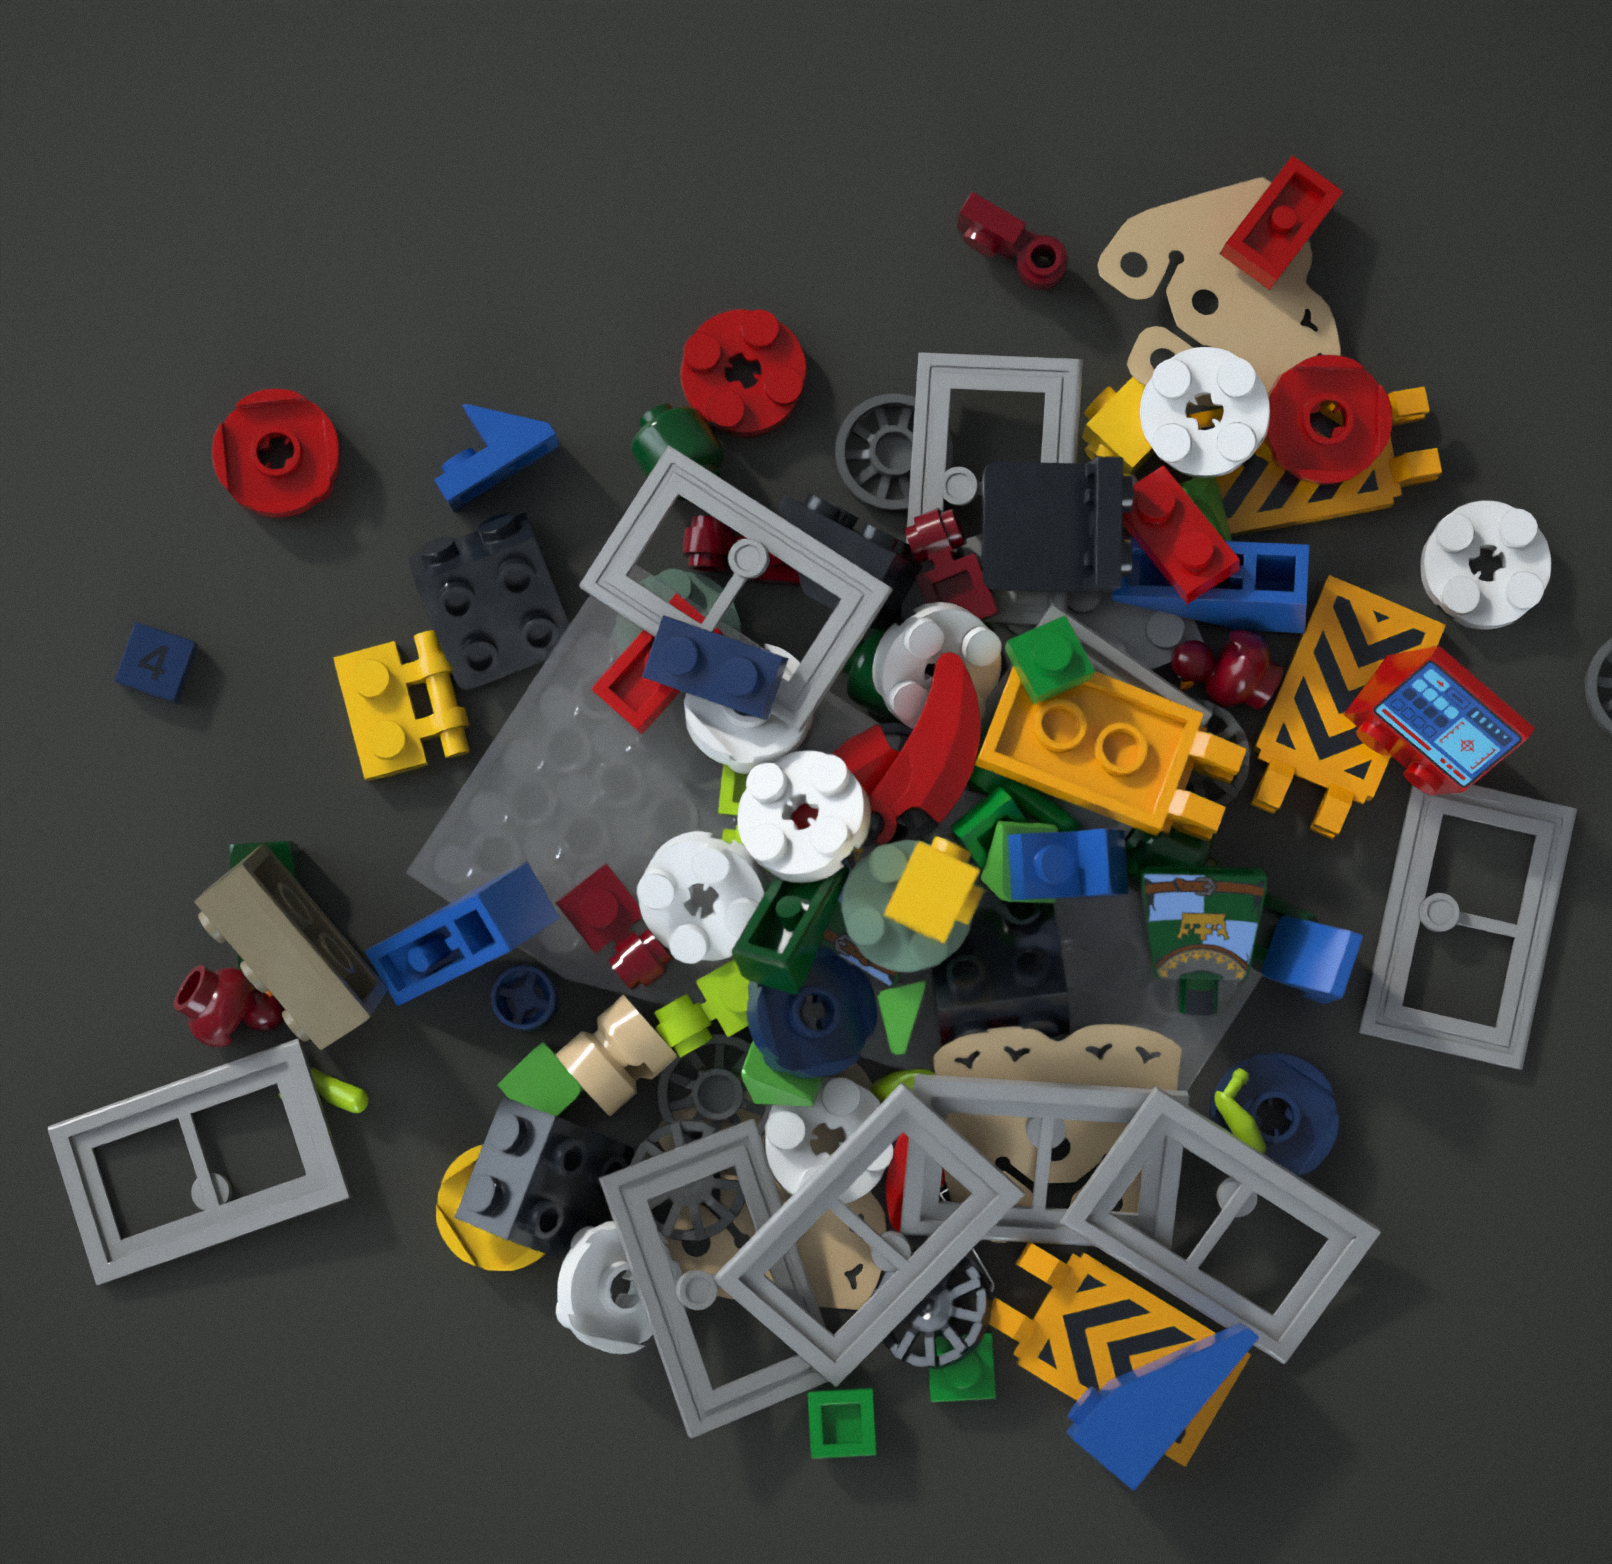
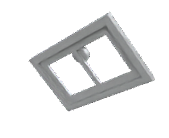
[901,352,1083,626]
[579,445,893,732]
[1359,785,1577,1070]
[48,1038,352,1285]
[900,1074,1189,1250]
[713,1083,1025,1387]
[1060,1086,1381,1364]
[599,1119,829,1438]

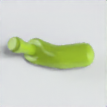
[278,1067,369,1113]
[1214,1068,1266,1154]
[871,1069,935,1103]

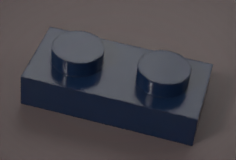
[642,615,789,720]

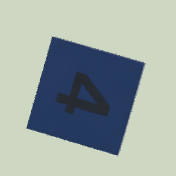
[114,622,198,704]

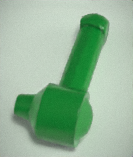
[967,742,1081,832]

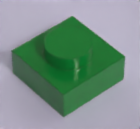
[1005,615,1095,705]
[949,786,1028,873]
[928,1332,996,1402]
[808,1388,876,1459]

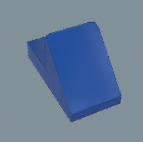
[434,404,560,512]
[1008,828,1129,900]
[1262,916,1363,1005]

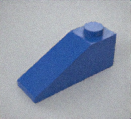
[1112,537,1310,633]
[365,862,560,1006]
[1066,1323,1259,1491]

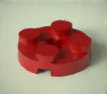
[680,309,806,438]
[1264,355,1392,485]
[212,389,342,518]

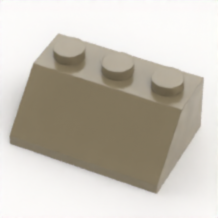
[194,843,388,1050]

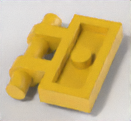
[333,630,470,782]

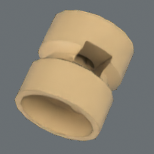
[556,995,678,1117]

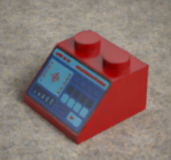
[1343,646,1535,796]

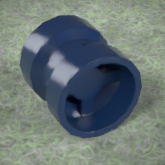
[490,965,560,1032]

